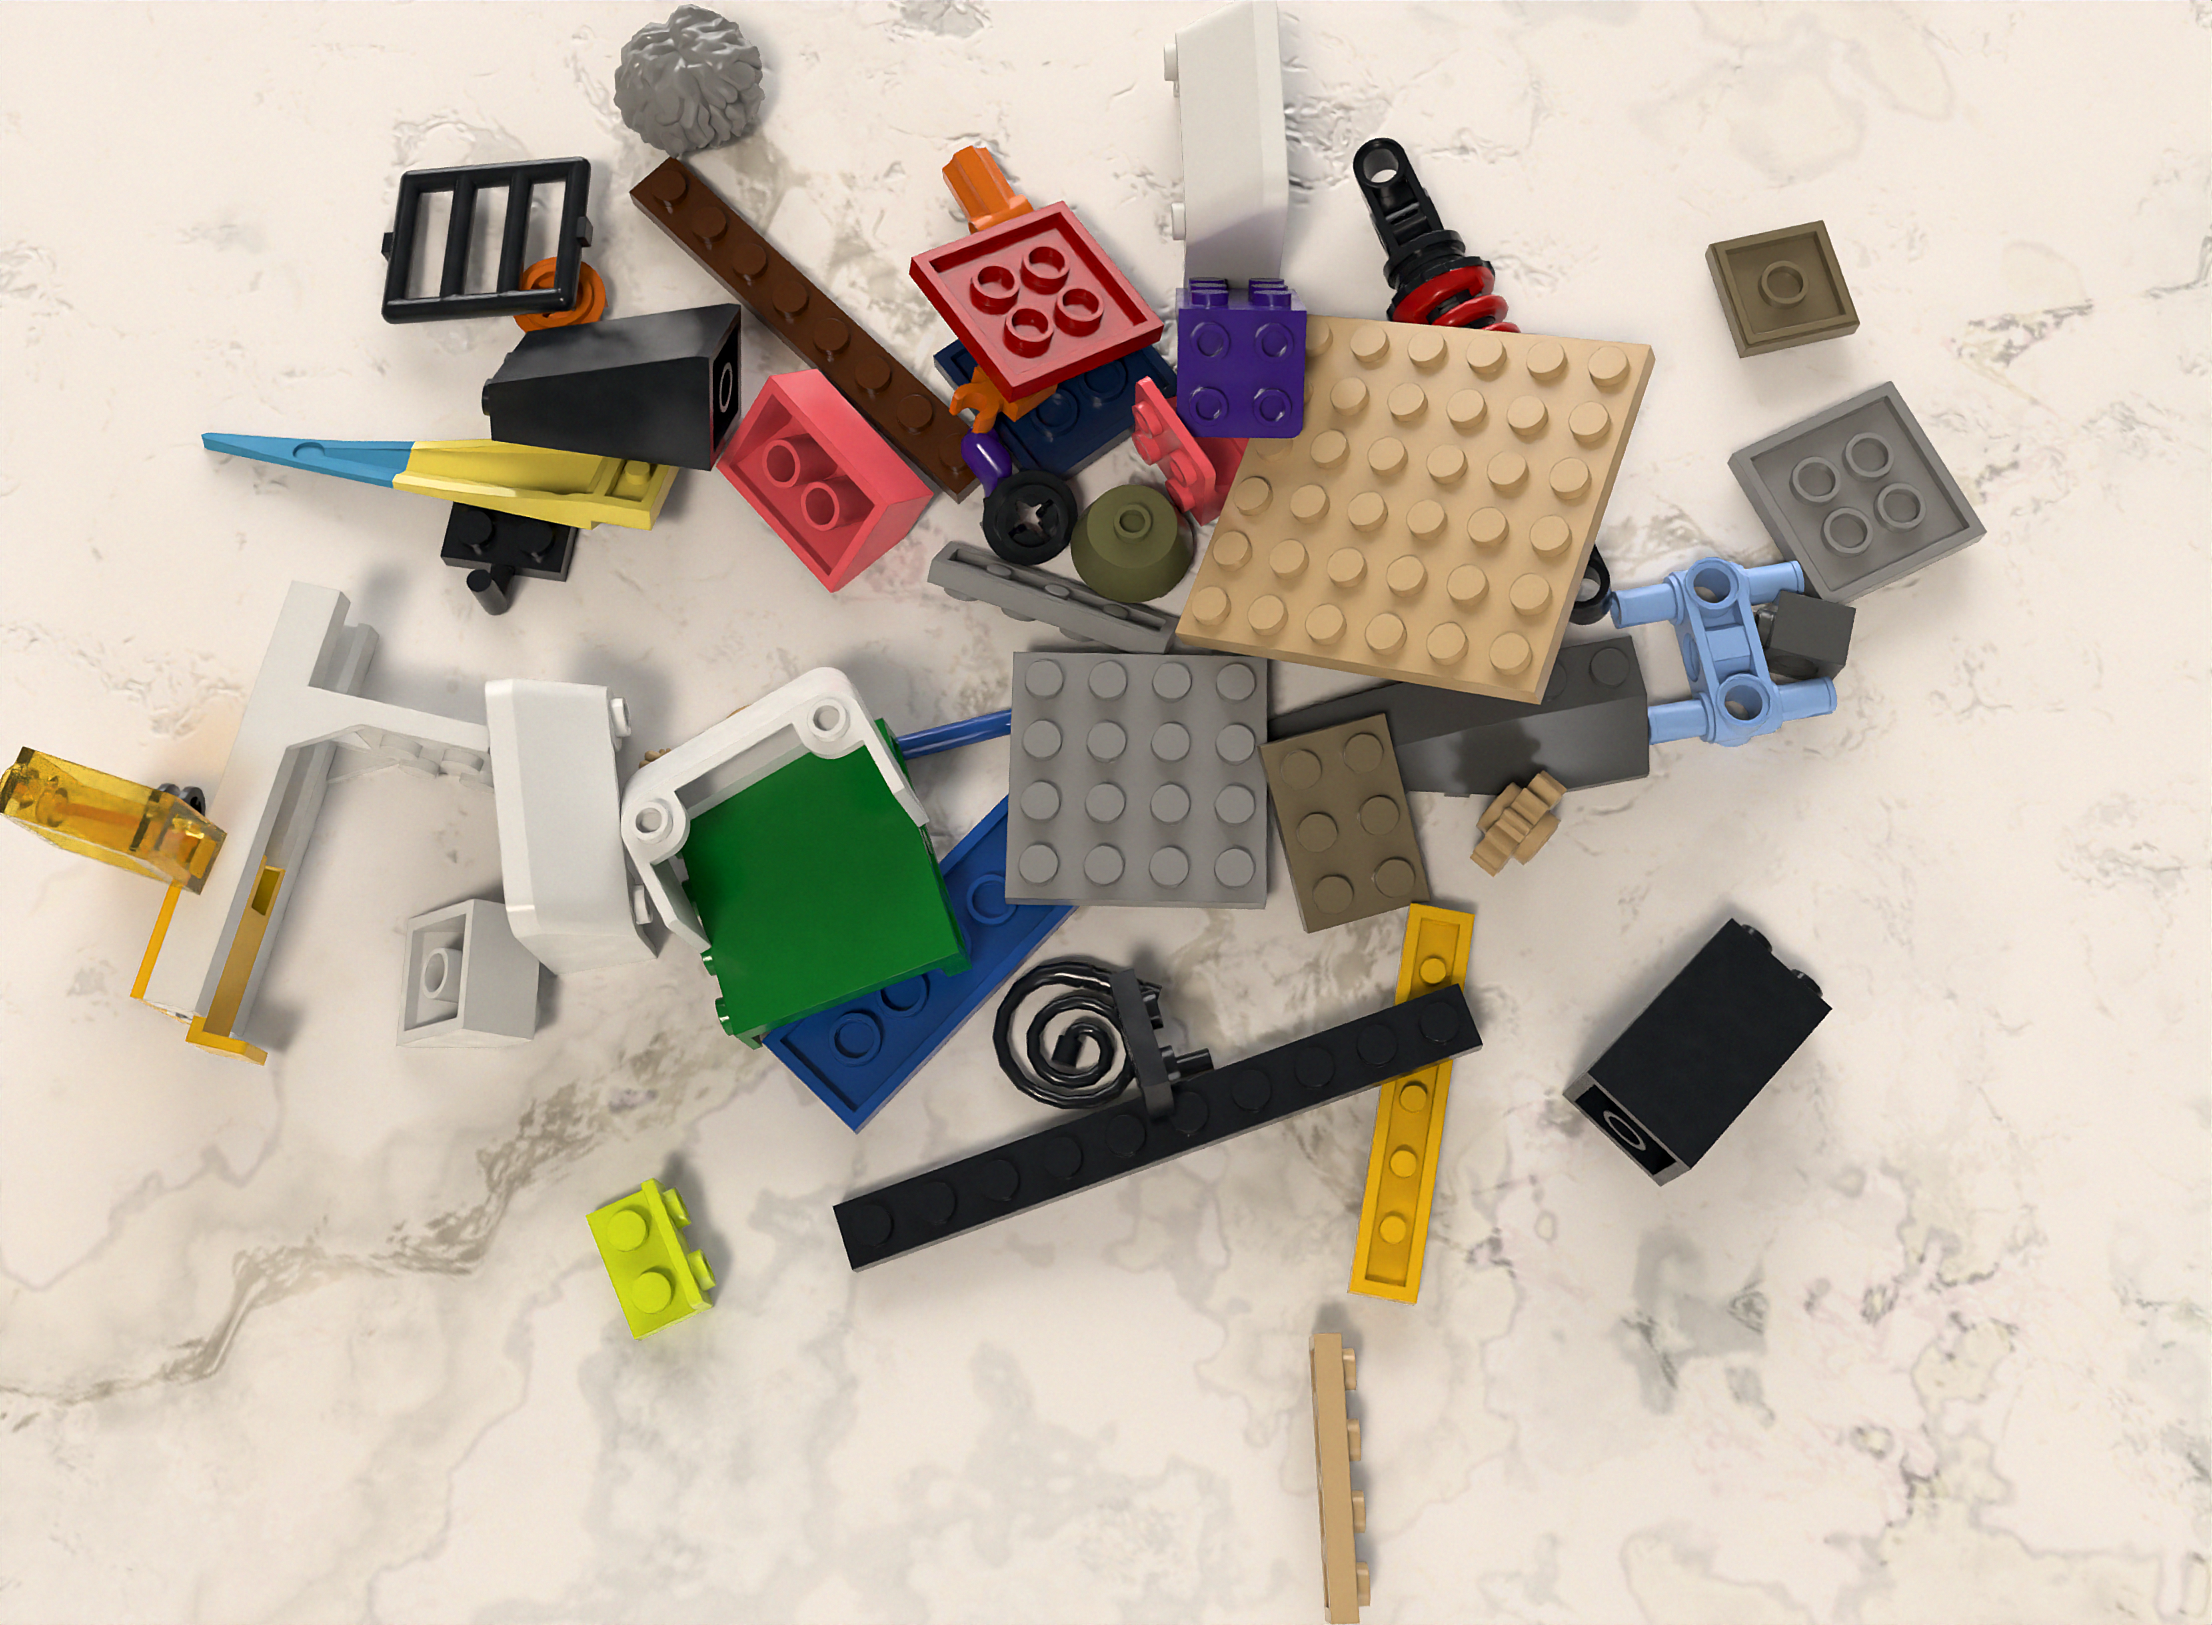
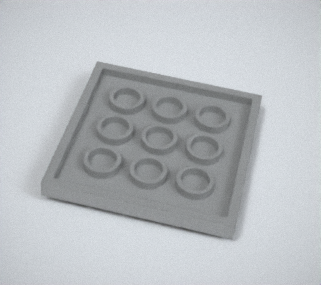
[1005,652,1267,910]

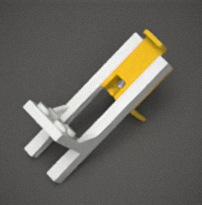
[48,580,494,1066]

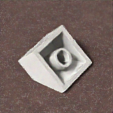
[396,898,541,1048]

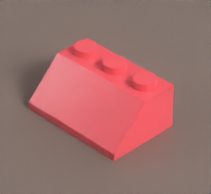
[716,368,934,593]

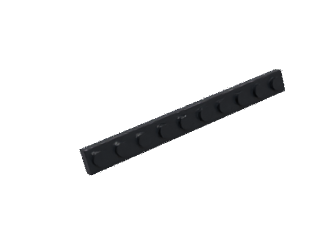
[832,983,1483,1273]

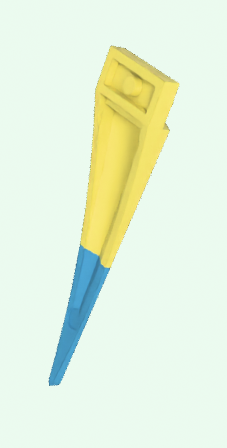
[201,433,680,531]

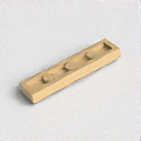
[1309,1333,1371,1624]

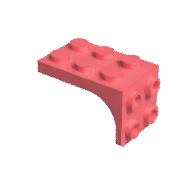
[1131,376,1250,527]

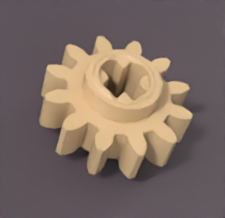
[1470,770,1567,877]

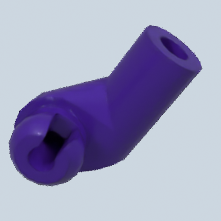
[961,426,1016,504]

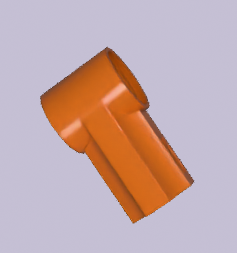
[942,145,1034,234]

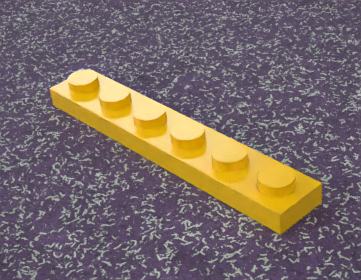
[1347,903,1475,1306]

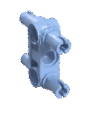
[1610,557,1837,747]

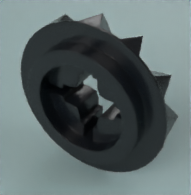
[979,467,1078,566]

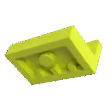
[585,1178,717,1341]

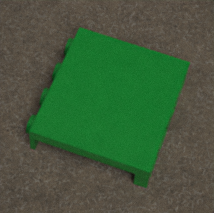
[674,717,973,1050]

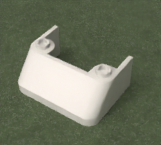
[1164,0,1289,289]
[621,667,930,953]
[485,677,657,975]

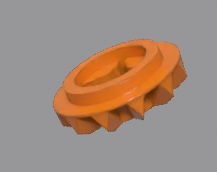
[513,257,608,333]

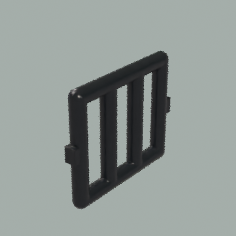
[381,156,593,324]

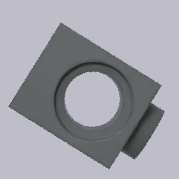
[1754,590,1856,680]

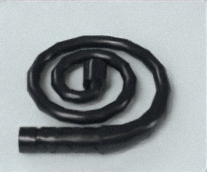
[992,960,1162,1109]

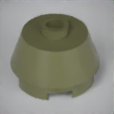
[1070,484,1193,603]

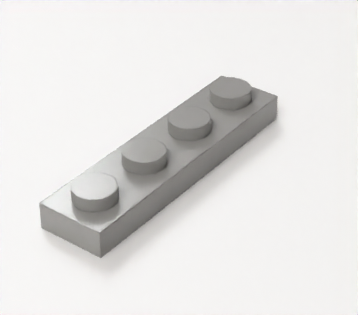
[927,541,1179,655]

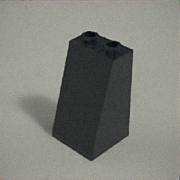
[481,303,741,471]
[1562,918,1833,1187]

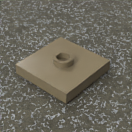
[1705,220,1860,359]

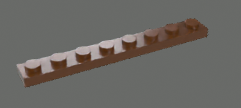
[629,156,981,505]

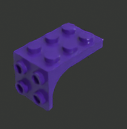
[1175,277,1307,438]

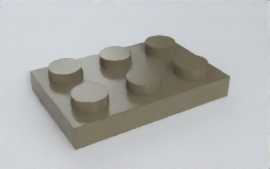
[1256,712,1431,934]

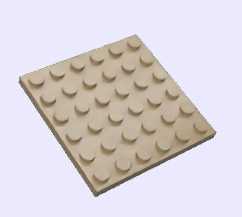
[1175,314,1656,705]

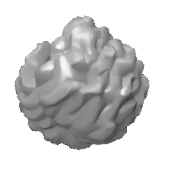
[613,4,766,159]

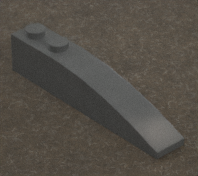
[1267,636,1649,798]

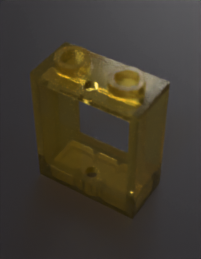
[0,746,227,895]

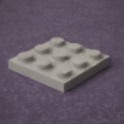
[1727,381,1987,605]

